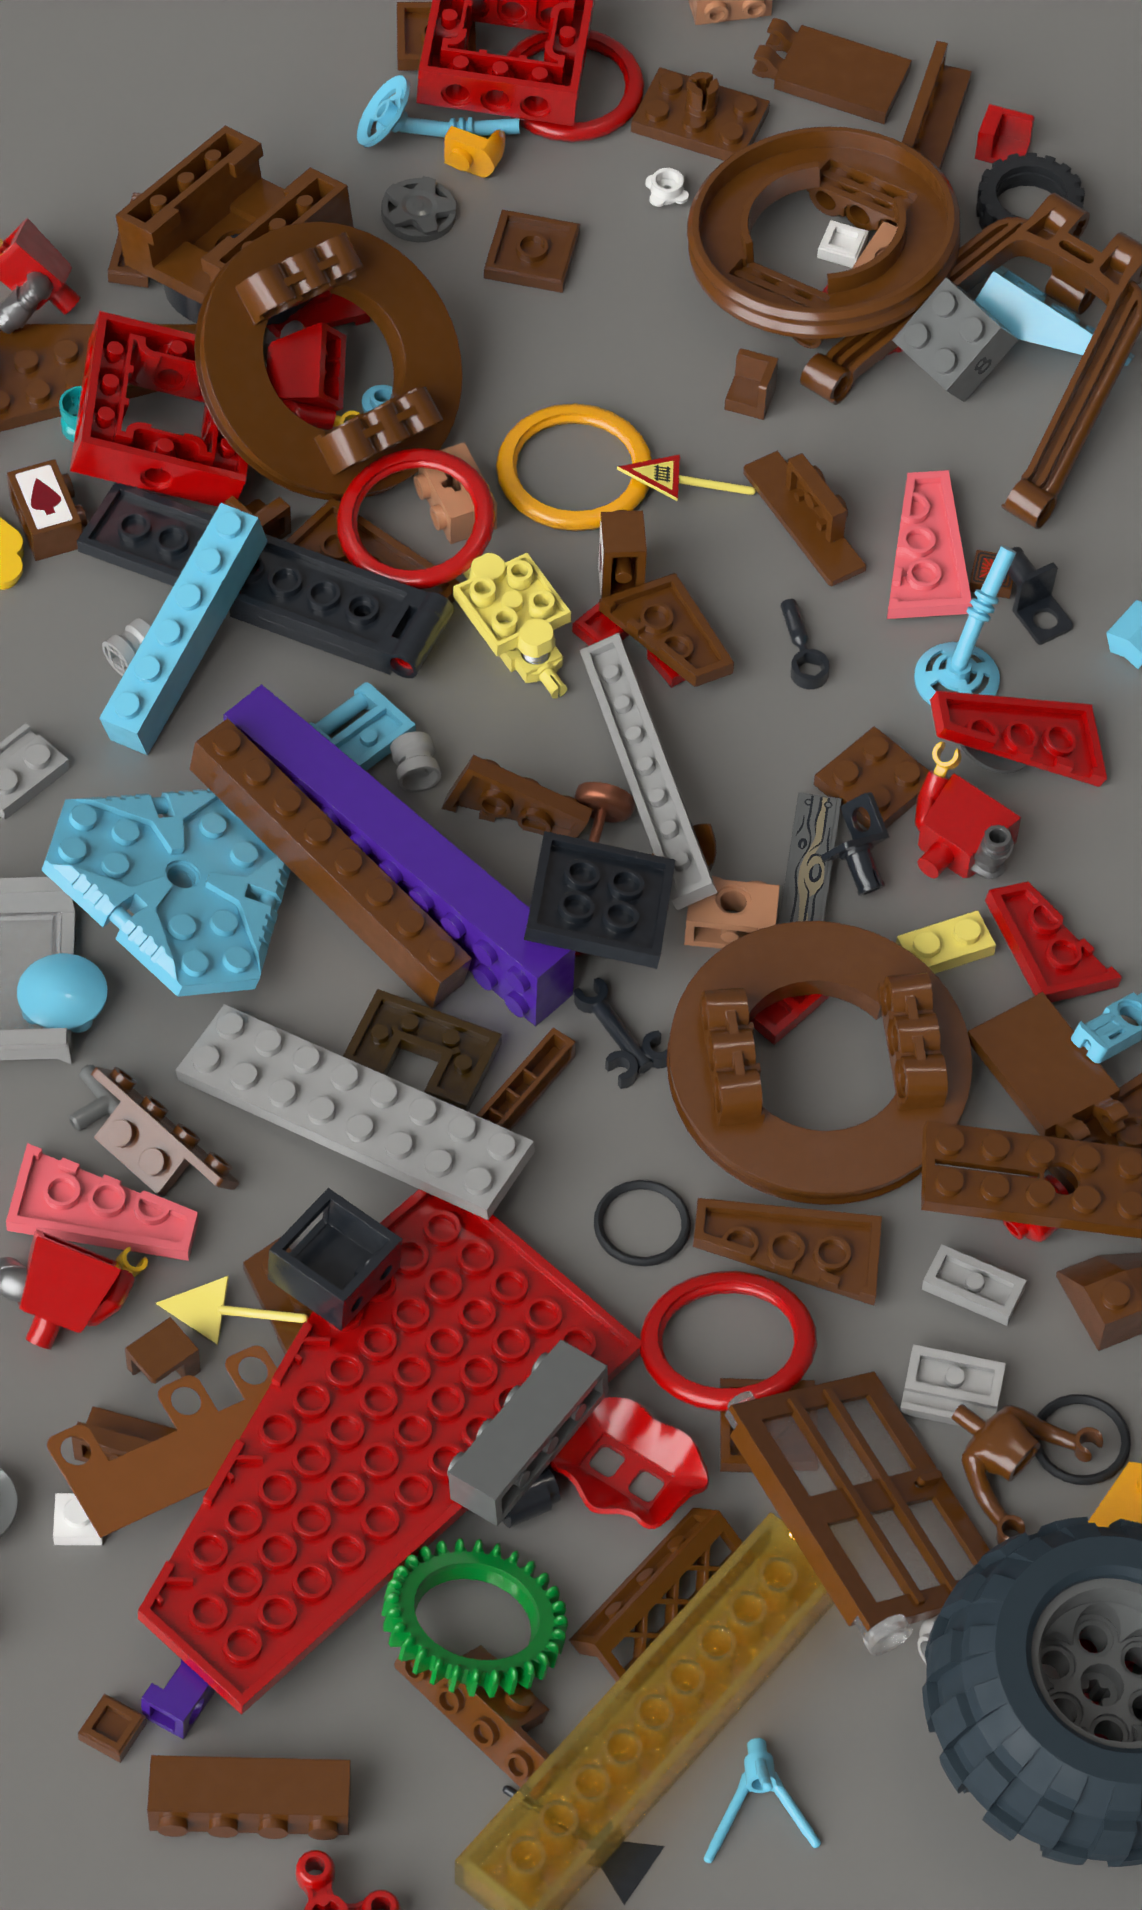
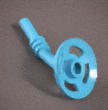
[357,75,520,147]
[914,545,1017,706]

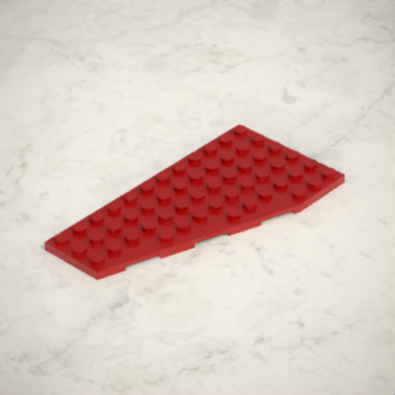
[138,1189,641,1715]

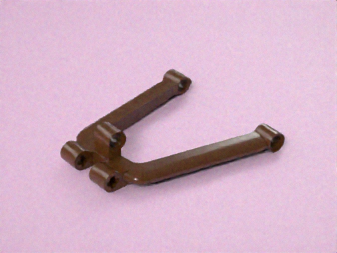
[800,193,1142,529]

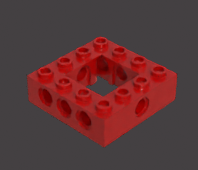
[416,0,595,126]
[70,311,248,507]

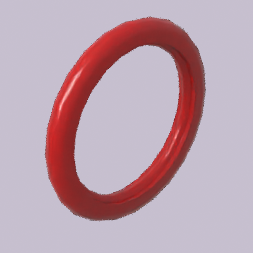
[506,30,645,142]
[336,448,496,589]
[640,1271,817,1411]

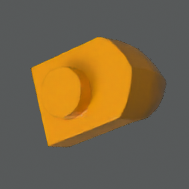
[444,126,506,178]

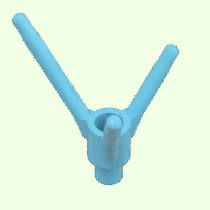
[704,1738,821,1863]

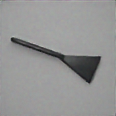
[502,1785,665,1905]

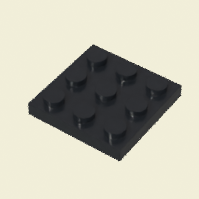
[524,831,676,969]

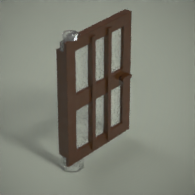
[724,1371,990,1656]

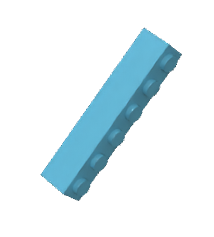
[99,503,268,756]

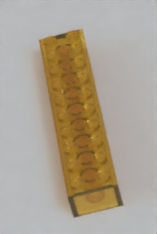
[455,1512,834,1910]

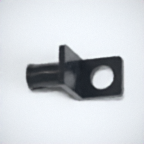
[1007,547,1073,645]
[820,792,889,896]

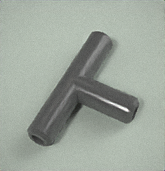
[69,1065,121,1131]

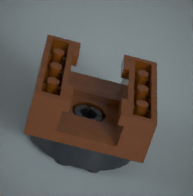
[115,125,354,325]

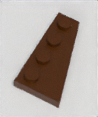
[693,1198,882,1306]

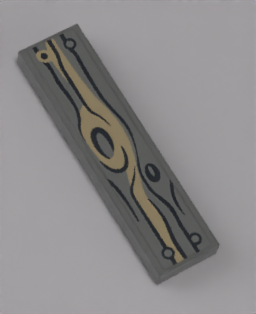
[778,792,842,924]

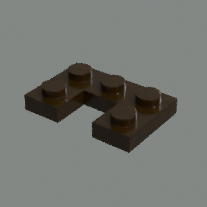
[343,989,502,1112]

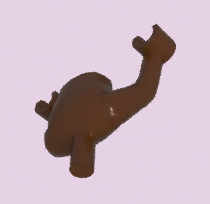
[951,1404,1103,1544]

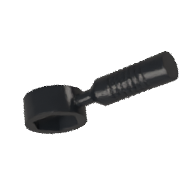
[780,599,830,690]

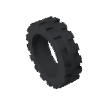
[976,153,1085,230]

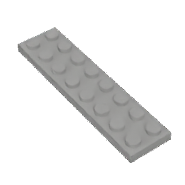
[176,1004,535,1220]

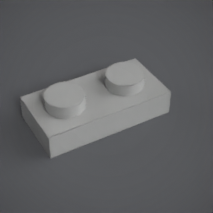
[921,1244,1027,1326]

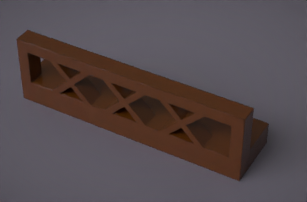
[902,41,972,170]
[569,1508,750,1687]

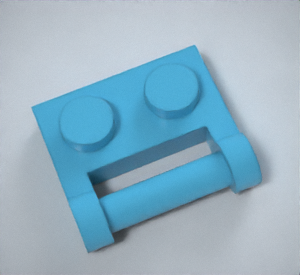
[309,682,416,771]

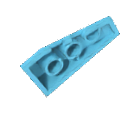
[975,266,1135,366]

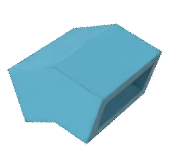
[1106,600,1142,669]

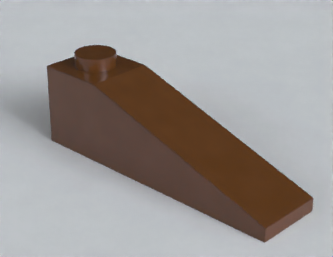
[1056,1252,1142,1351]

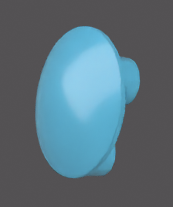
[17,953,108,1033]

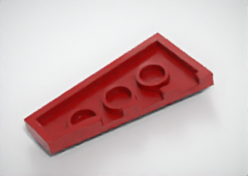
[930,691,1107,787]

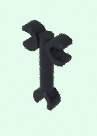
[574,977,668,1089]

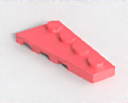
[887,470,972,619]
[6,1143,199,1261]

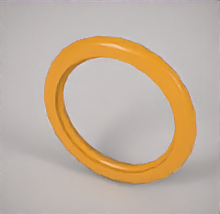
[496,403,652,531]

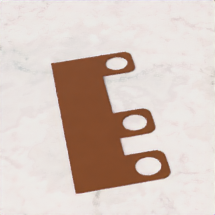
[47,1345,277,1538]

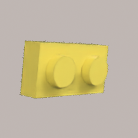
[896,910,996,974]

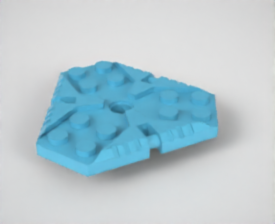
[42,789,290,997]

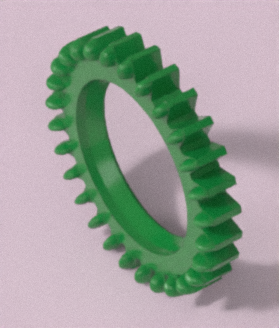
[381,1538,568,1698]

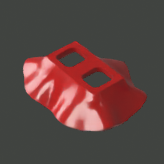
[550,1396,709,1529]

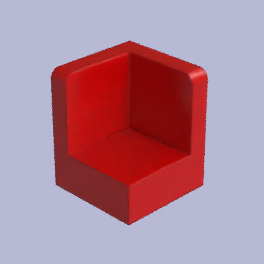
[975,104,1035,163]

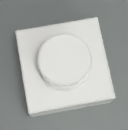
[53,1493,103,1545]

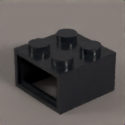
[268,1188,402,1331]

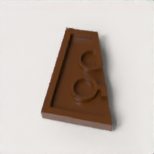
[599,573,734,687]
[441,754,593,838]

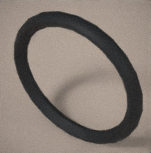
[593,1180,691,1266]
[1034,1394,1131,1485]

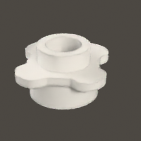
[645,168,689,207]

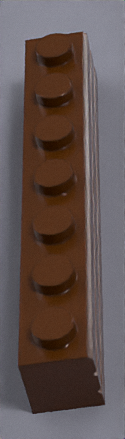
[476,1028,576,1131]

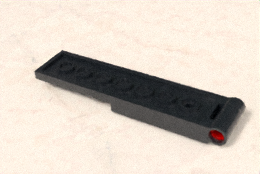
[77,482,454,678]

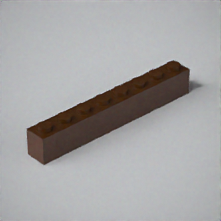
[189,718,472,1009]

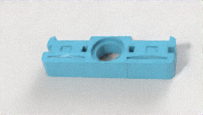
[1071,992,1142,1063]

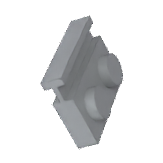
[0,723,69,820]
[900,1344,1006,1426]

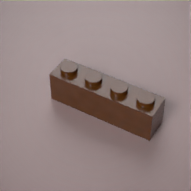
[147,1755,351,1840]

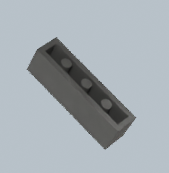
[447,1339,609,1526]

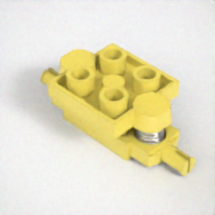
[453,553,571,698]

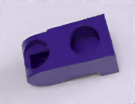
[141,1659,215,1739]

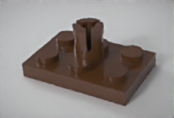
[631,67,770,161]

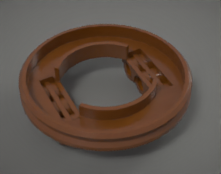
[687,126,961,349]
[194,222,463,501]
[667,921,972,1205]

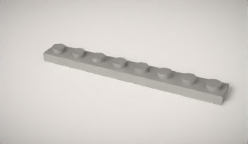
[580,633,718,910]

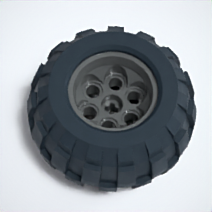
[922,1517,1142,1867]

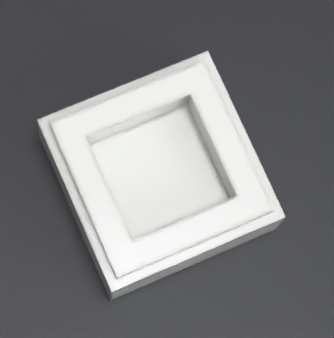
[817,220,869,268]

